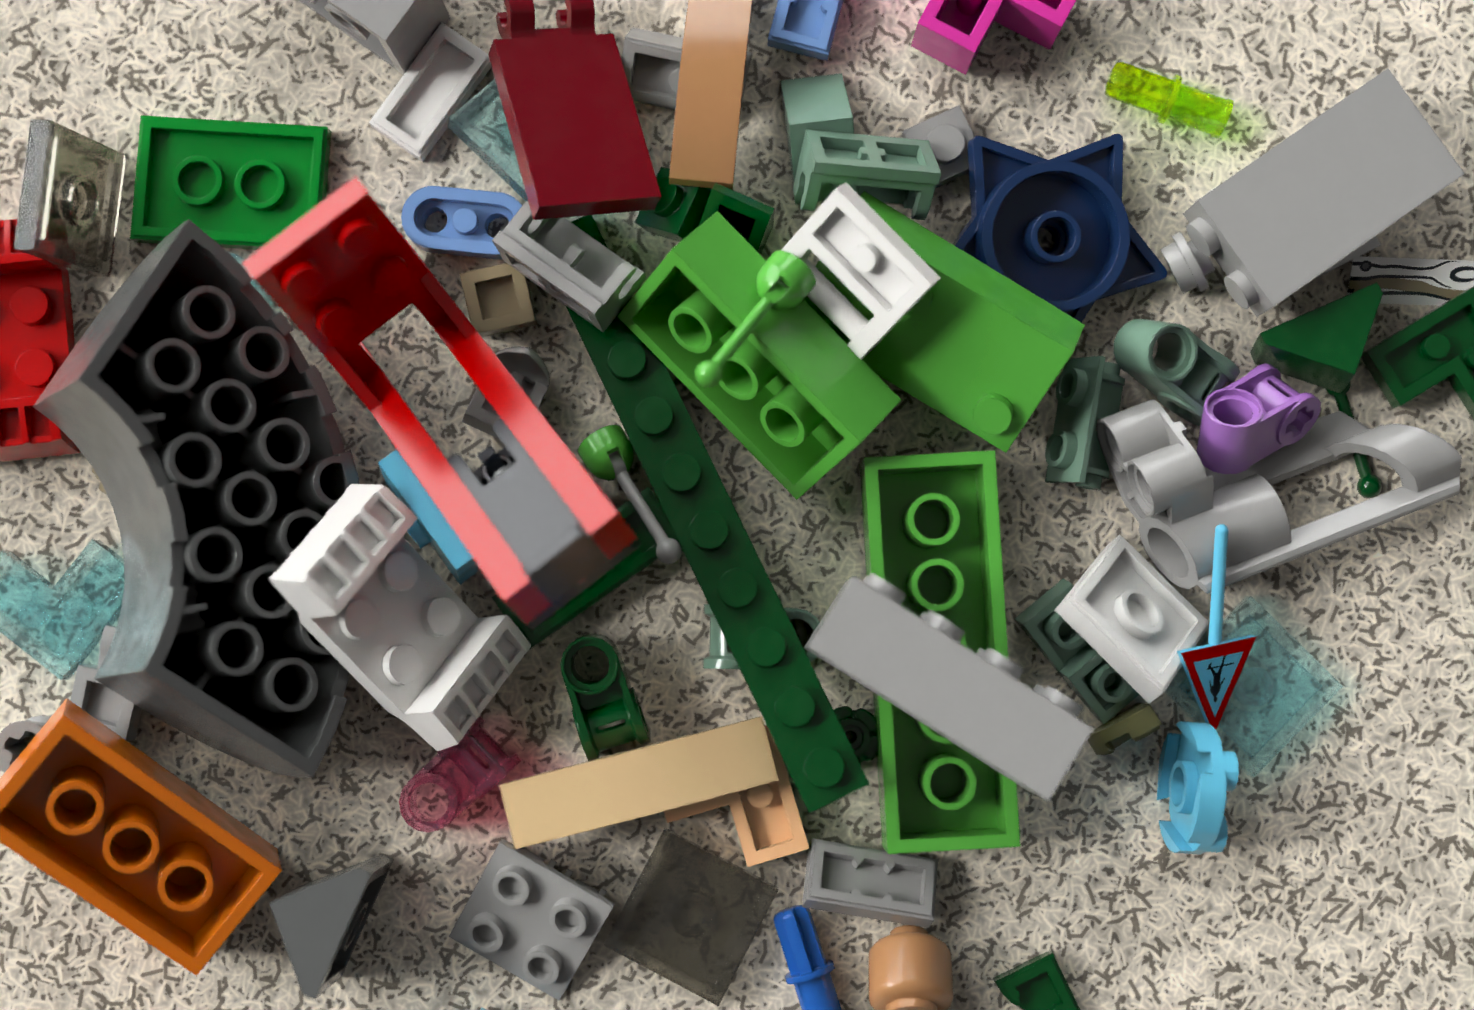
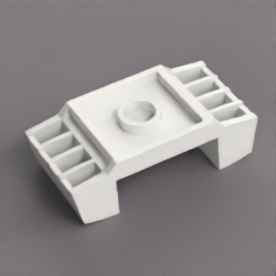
[269,484,531,751]

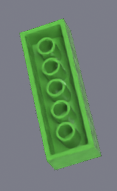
[860,450,1021,854]

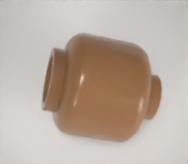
[868,925,953,1010]

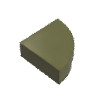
[1087,703,1162,756]

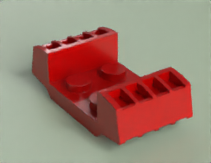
[0,216,80,462]

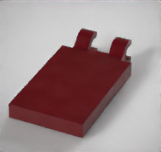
[488,0,662,220]

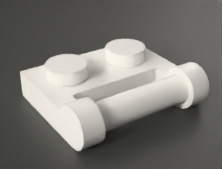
[781,183,940,360]

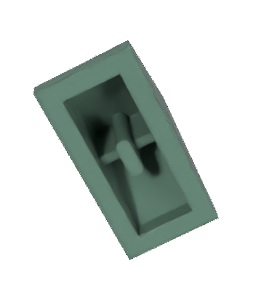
[780,73,854,204]

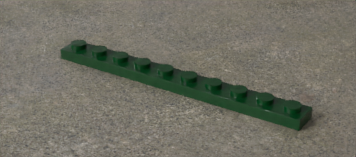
[565,215,870,814]

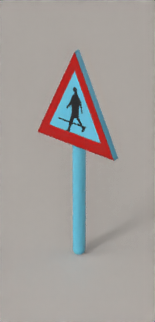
[1177,524,1257,729]

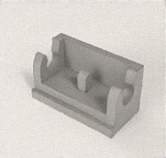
[492,200,646,333]

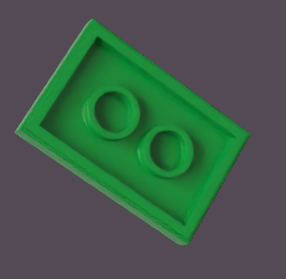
[130,115,331,250]

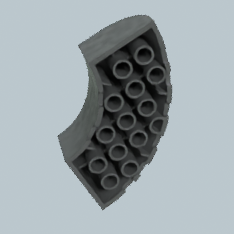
[33,219,360,778]

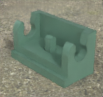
[793,129,941,220]

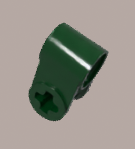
[560,634,651,761]

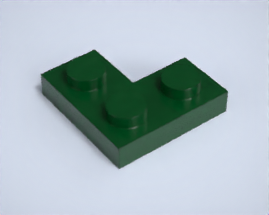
[1361,287,1474,420]

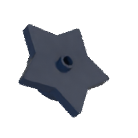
[953,134,1168,323]

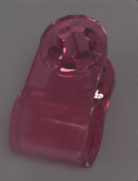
[399,714,523,832]

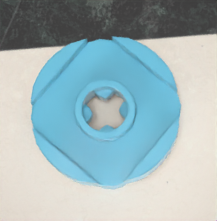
[1157,721,1239,855]

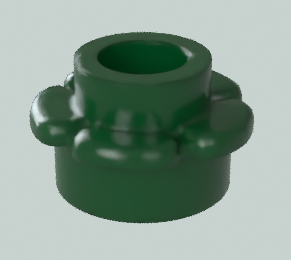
[834,706,877,765]

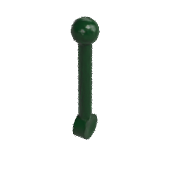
[1326,382,1383,499]

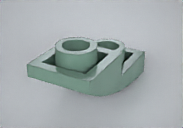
[1015,578,1140,724]

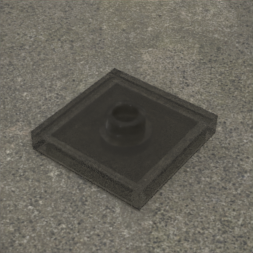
[14,119,126,277]
[604,828,778,1006]

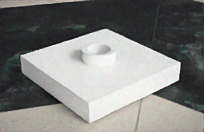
[1055,534,1209,703]

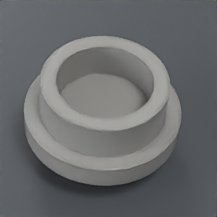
[1160,232,1215,294]

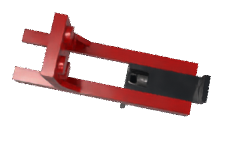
[242,176,642,630]

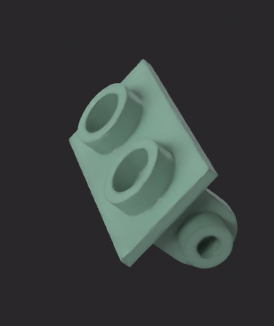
[1045,356,1125,490]

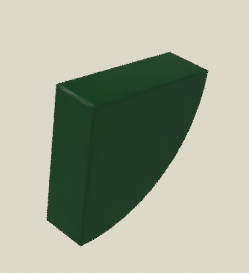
[993,950,1080,1010]

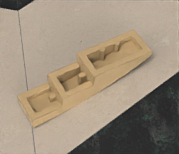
[499,716,778,849]

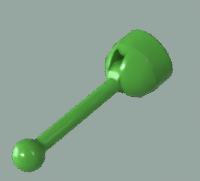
[695,250,816,388]

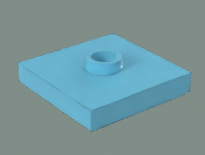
[378,449,479,585]

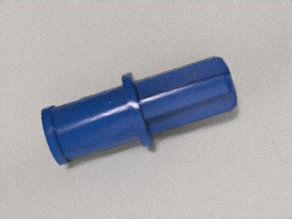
[773,905,842,1010]

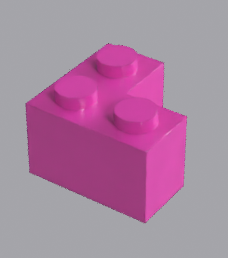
[911,0,1076,75]

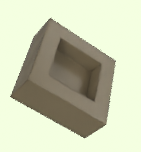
[459,263,538,337]

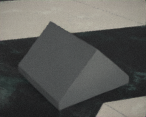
[269,854,394,999]

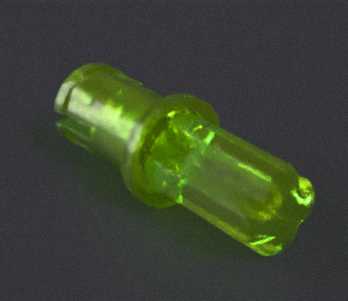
[1105,61,1234,138]

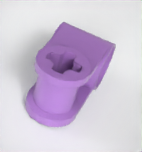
[1196,363,1321,474]

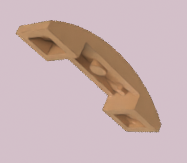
[669,0,754,190]

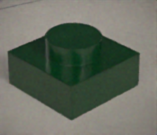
[634,167,712,242]

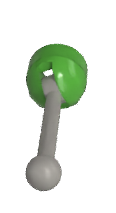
[578,425,682,564]

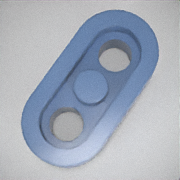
[401,186,522,259]

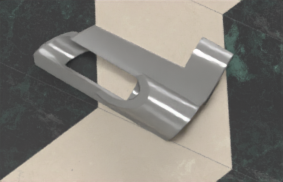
[1096,399,1462,594]

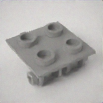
[449,839,615,1000]

